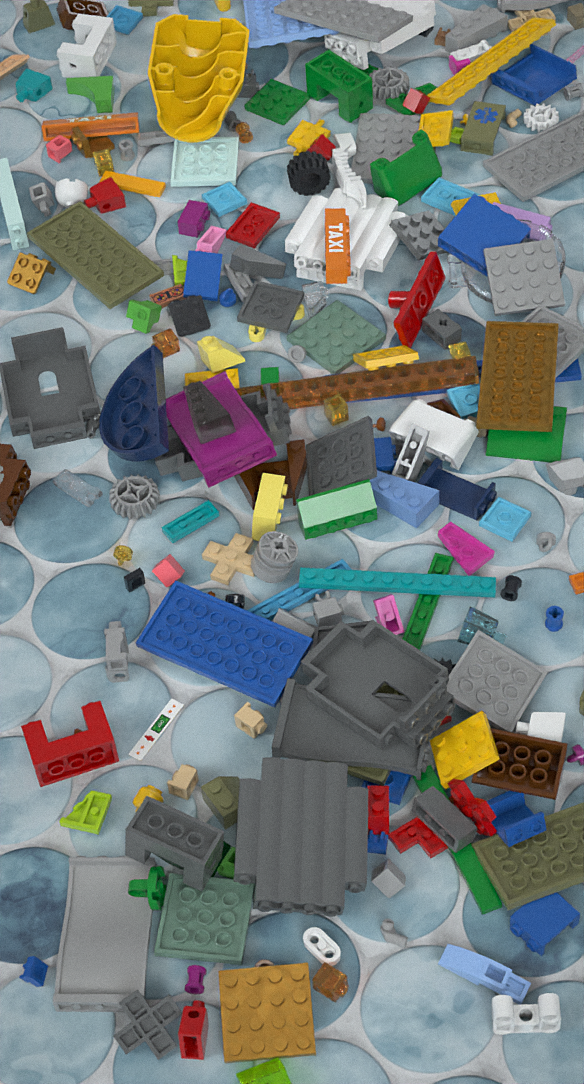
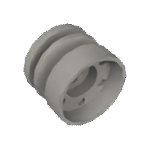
[251,531,298,583]

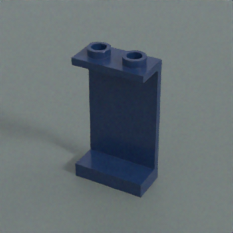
[418,458,497,521]

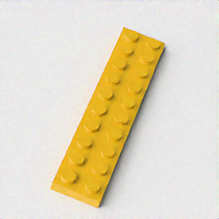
[428,17,556,106]

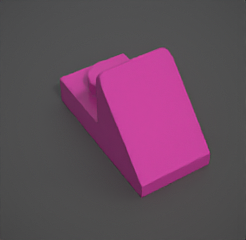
[373,594,404,635]

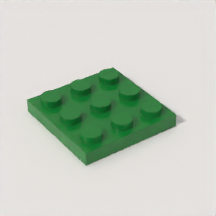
[244,79,310,126]

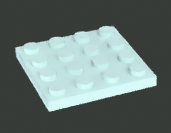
[170,137,239,187]

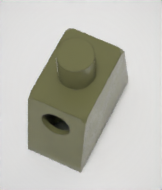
[23,0,55,34]

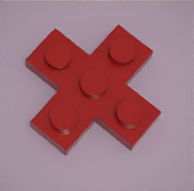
[447,778,497,837]

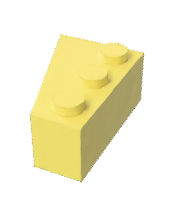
[252,473,288,541]

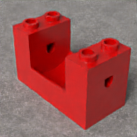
[21,700,120,787]

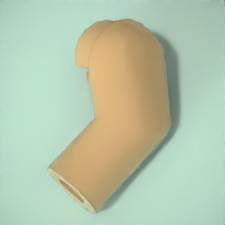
[506,109,522,128]

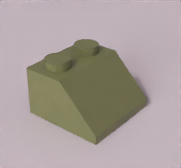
[201,776,240,830]

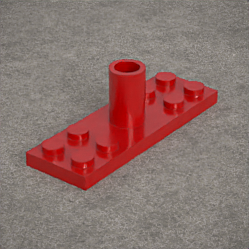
[388,252,446,348]

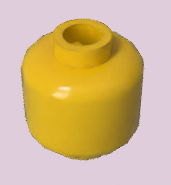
[132,785,164,812]

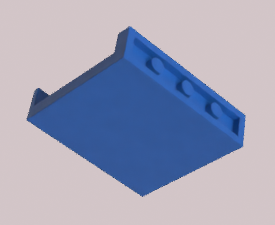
[491,44,577,106]
[438,194,531,277]

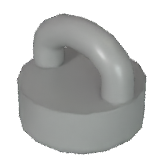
[288,345,307,363]
[536,532,556,552]

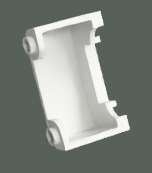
[388,399,479,470]

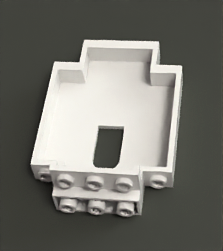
[324,0,436,70]

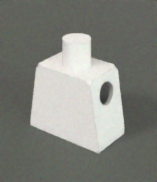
[516,712,566,742]

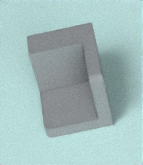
[371,858,406,898]

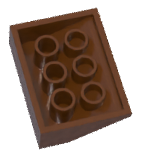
[471,728,568,800]

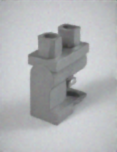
[104,621,129,683]

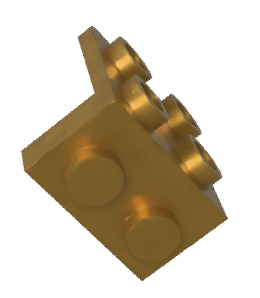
[71,127,115,158]
[7,252,56,294]

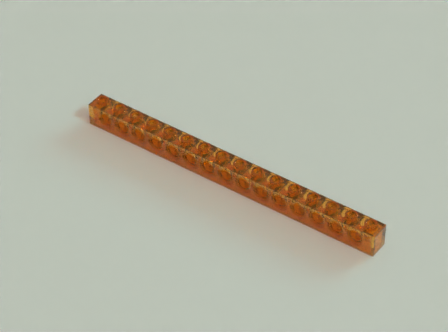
[235,356,479,410]

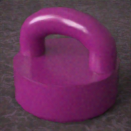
[566,744,584,766]

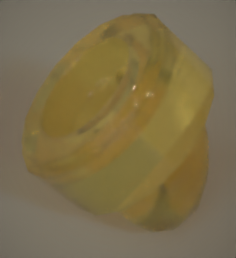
[113,545,133,566]

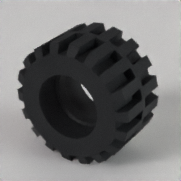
[287,151,331,196]

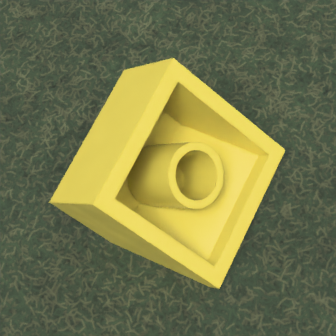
[197,336,245,373]

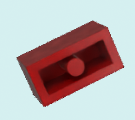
[368,786,389,835]

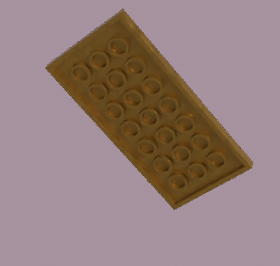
[476,321,559,432]

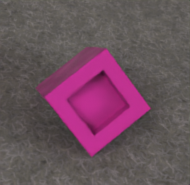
[449,55,471,75]

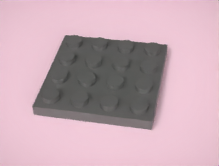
[306,416,377,496]

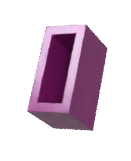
[177,200,211,238]

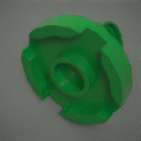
[128,866,167,910]

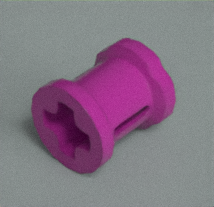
[184,965,207,995]

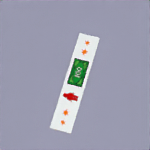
[129,699,184,761]

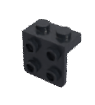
[166,295,211,337]

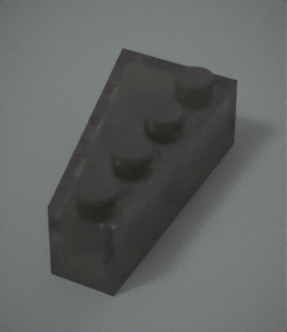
[183,381,236,444]

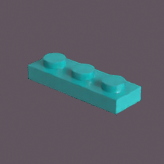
[162,500,220,544]

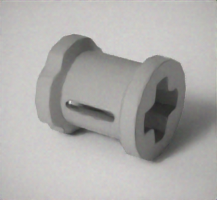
[564,83,584,101]
[119,139,135,161]

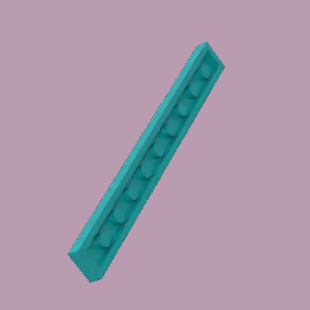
[299,567,496,598]

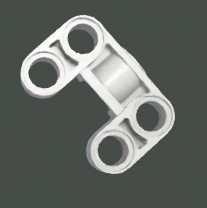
[491,993,561,1035]

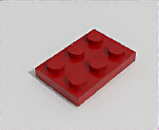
[225,202,280,249]

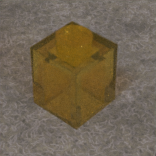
[93,149,114,177]
[324,393,349,426]

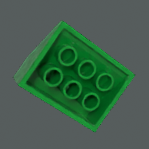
[486,406,567,463]

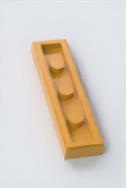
[99,171,166,198]

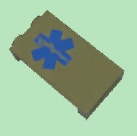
[461,101,506,156]

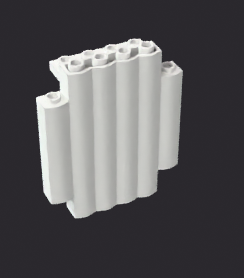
[285,188,408,291]

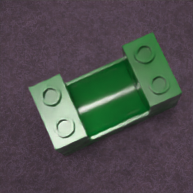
[305,49,373,123]

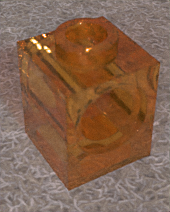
[151,328,180,358]
[312,962,349,1003]

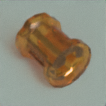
[235,122,253,144]

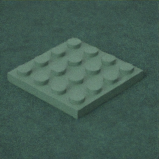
[287,300,386,374]
[154,873,255,965]

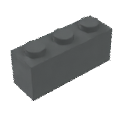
[411,786,477,853]

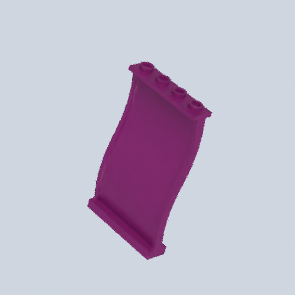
[166,371,277,488]

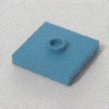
[107,5,143,35]

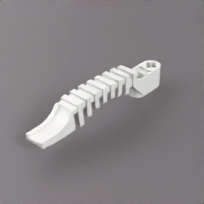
[332,133,367,209]

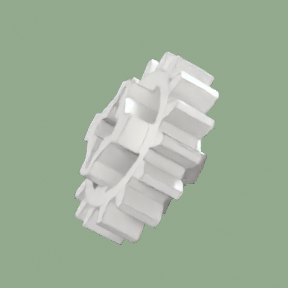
[524,103,559,132]

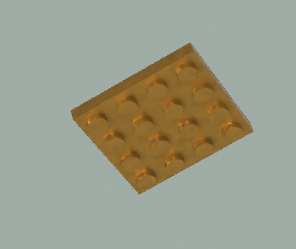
[218,963,316,1063]

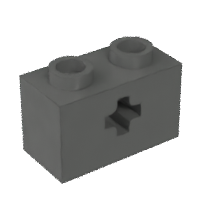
[422,309,462,350]

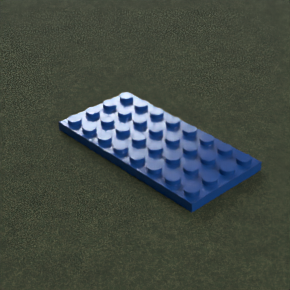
[136,580,314,708]

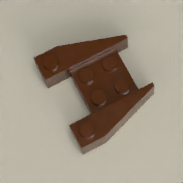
[234,439,307,510]

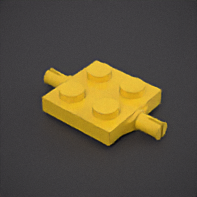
[287,119,331,156]

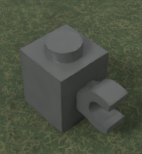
[238,69,259,98]

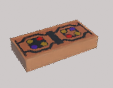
[149,284,186,308]

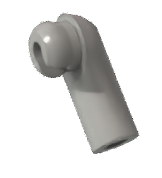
[380,918,408,948]

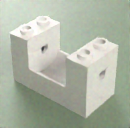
[57,14,117,78]

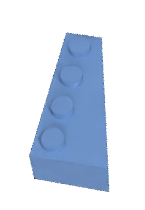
[370,470,439,528]

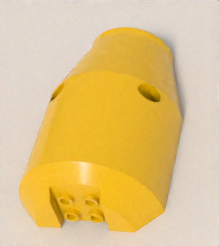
[147,14,250,143]

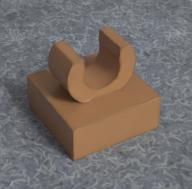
[435,27,451,46]

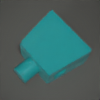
[15,68,53,102]

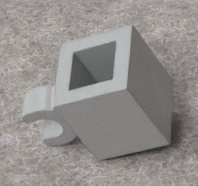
[29,182,54,217]
[313,591,344,627]

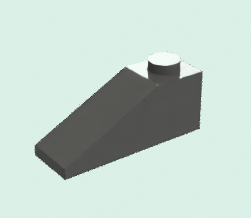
[229,244,286,279]

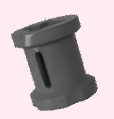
[223,111,242,132]

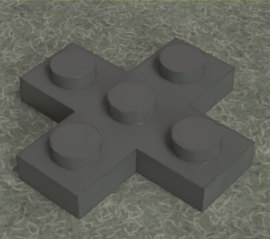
[113,989,182,1060]

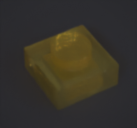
[449,341,471,362]

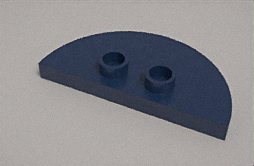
[99,345,169,462]

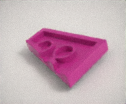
[438,522,495,576]

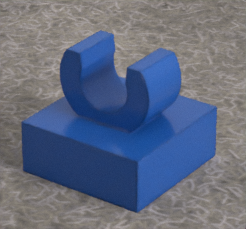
[367,830,388,855]
[19,956,48,987]

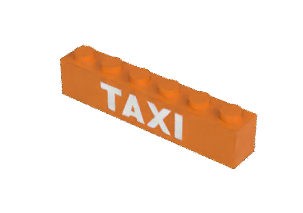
[42,112,140,141]
[325,208,351,284]

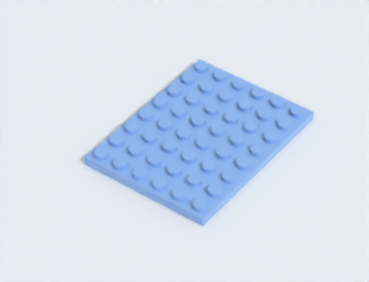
[243,0,339,49]

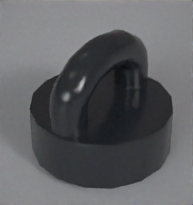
[225,594,245,609]

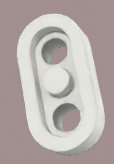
[303,927,341,966]

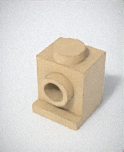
[234,702,267,739]
[167,764,199,800]

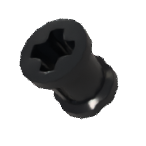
[500,575,522,602]

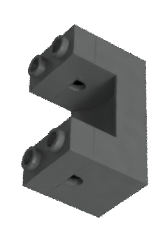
[125,796,224,891]

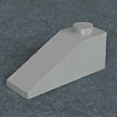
[391,424,430,482]

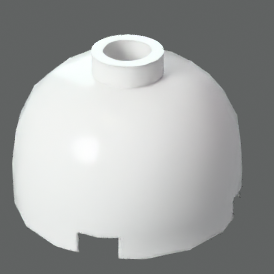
[55,179,88,208]

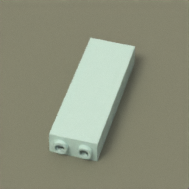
[0,158,29,250]

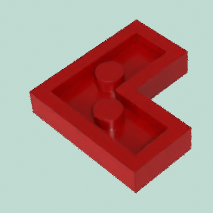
[388,817,448,859]

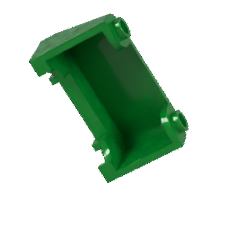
[370,129,443,206]

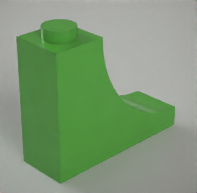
[66,76,115,113]

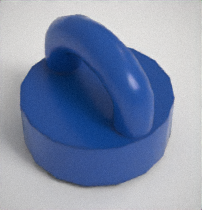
[219,288,236,307]

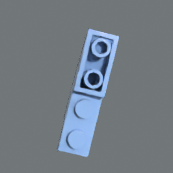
[438,944,531,1005]

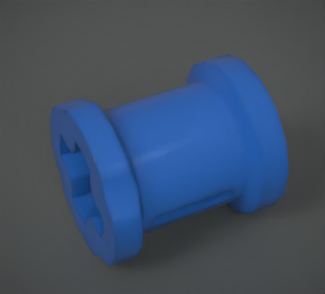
[545,606,564,632]

